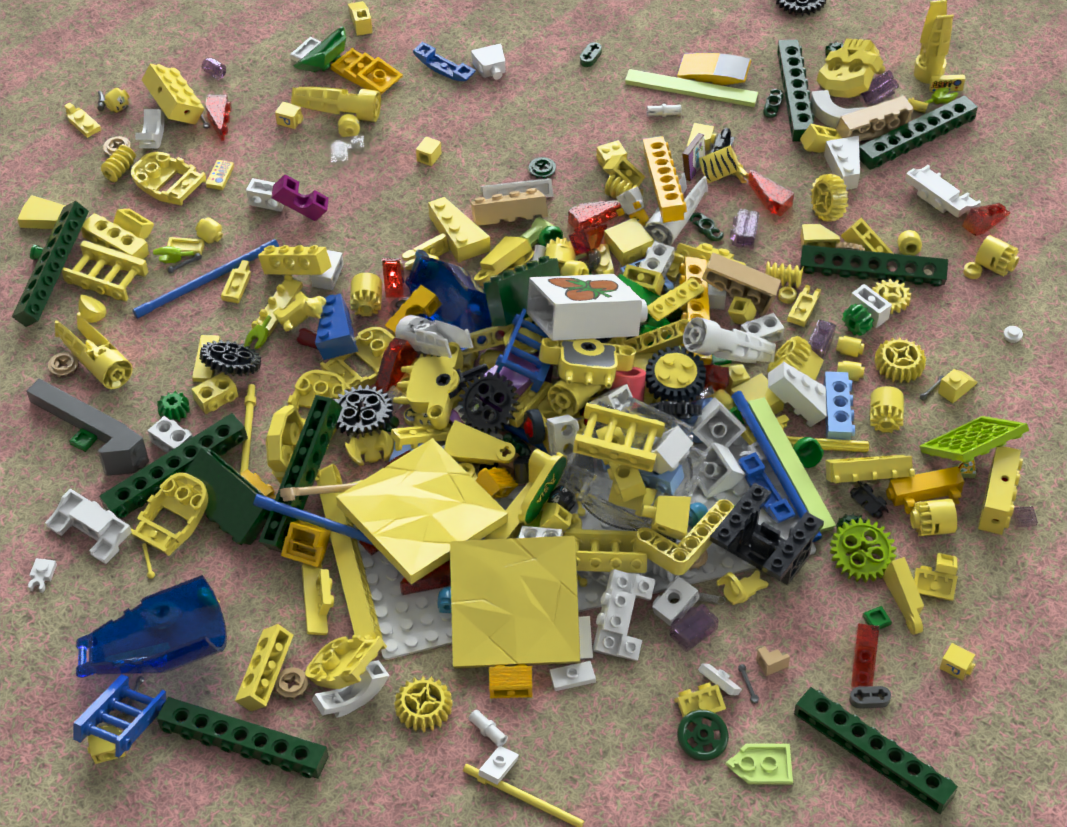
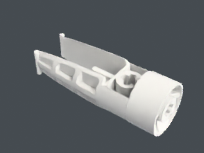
[644,173,708,246]
[395,315,473,358]
[683,317,776,364]

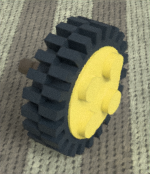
[646,346,706,402]

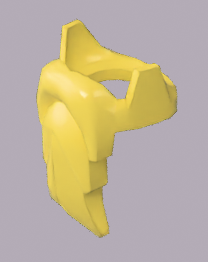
[716,570,769,605]

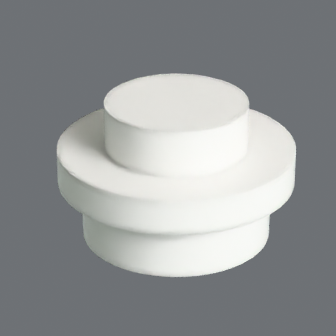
[1004,326,1023,343]

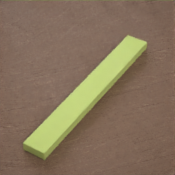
[625,69,758,107]
[748,397,836,532]

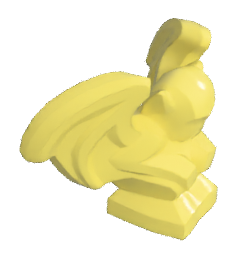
[345,430,394,466]

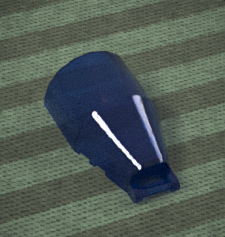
[405,249,492,350]
[76,575,227,678]

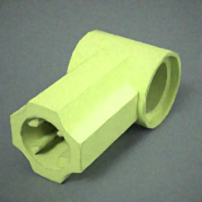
[520,217,554,248]

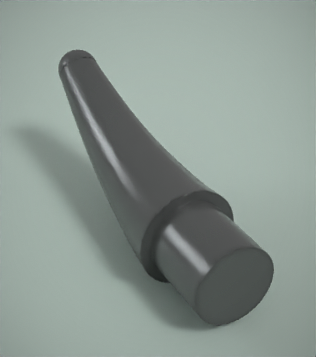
[97,90,106,111]

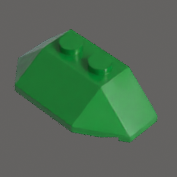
[293,26,346,72]

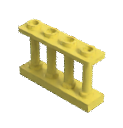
[62,241,148,301]
[573,403,665,472]
[565,529,647,573]

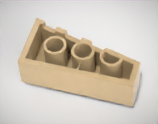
[702,252,781,316]

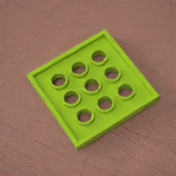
[919,416,1029,463]

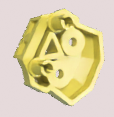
[816,38,885,98]
[266,405,329,485]

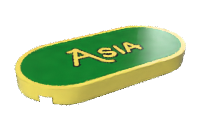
[518,452,567,525]

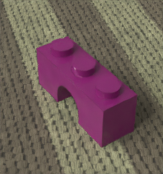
[271,174,329,221]

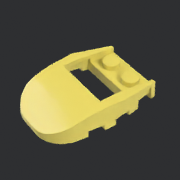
[131,152,206,206]
[320,327,400,392]
[288,370,346,440]
[131,473,208,556]
[305,634,387,689]

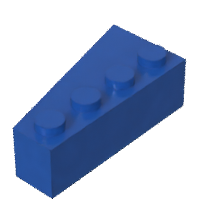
[315,294,358,360]

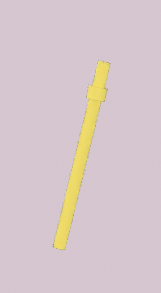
[240,384,256,474]
[463,764,584,827]

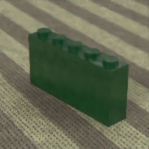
[483,256,561,327]
[185,448,270,545]

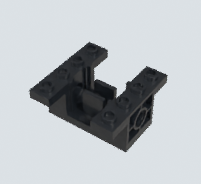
[710,482,824,586]

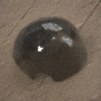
[577,248,601,273]

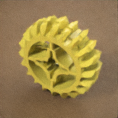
[810,174,849,222]
[767,336,812,373]
[874,337,926,383]
[394,676,453,732]

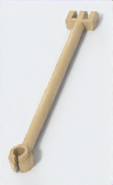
[280,483,358,501]

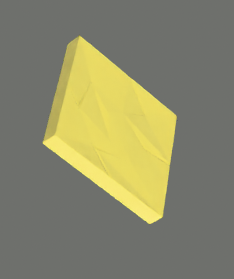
[336,438,508,584]
[450,536,581,668]

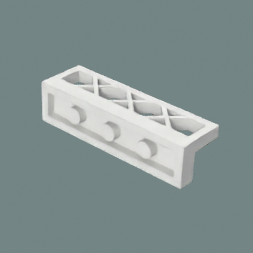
[481,178,553,199]

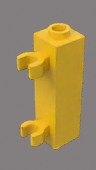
[886,466,965,514]

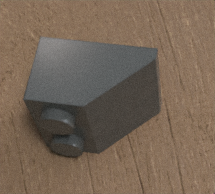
[98,426,149,476]

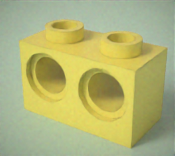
[192,372,238,414]

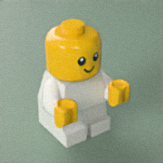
[616,187,649,227]

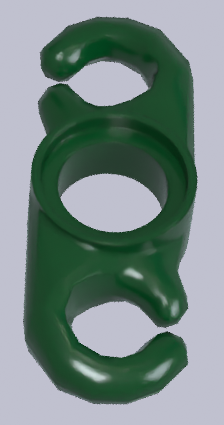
[763,89,784,118]
[689,212,724,242]

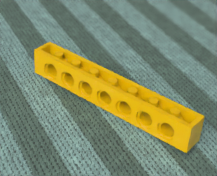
[643,136,687,223]
[679,256,712,373]

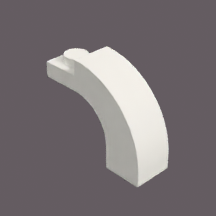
[810,90,867,128]
[135,109,165,149]
[312,660,390,718]

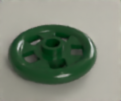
[677,710,729,761]

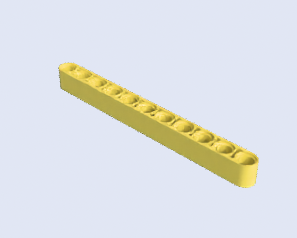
[317,464,383,640]

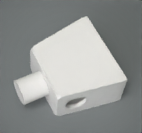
[471,44,506,80]

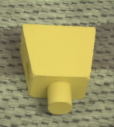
[641,496,691,540]

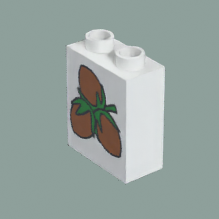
[527,274,648,341]

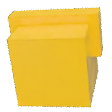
[281,520,331,567]

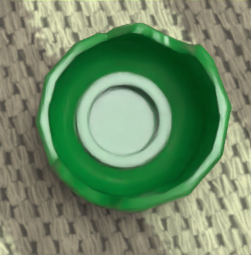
[538,226,563,251]
[793,437,824,468]

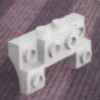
[905,165,981,218]
[45,489,132,564]
[592,569,655,661]

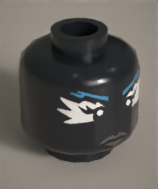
[546,485,576,512]

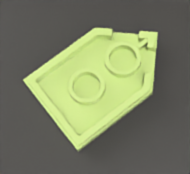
[725,744,793,785]

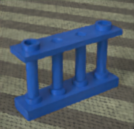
[495,308,551,393]
[73,674,166,758]

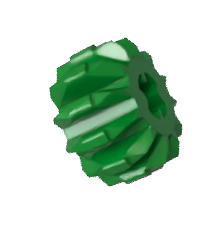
[842,303,874,336]
[157,391,190,422]

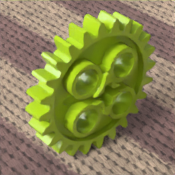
[829,518,897,583]

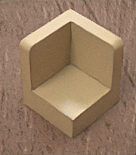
[756,646,790,676]

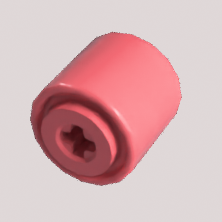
[610,367,646,408]

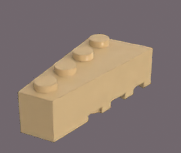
[836,96,914,141]
[470,188,548,226]

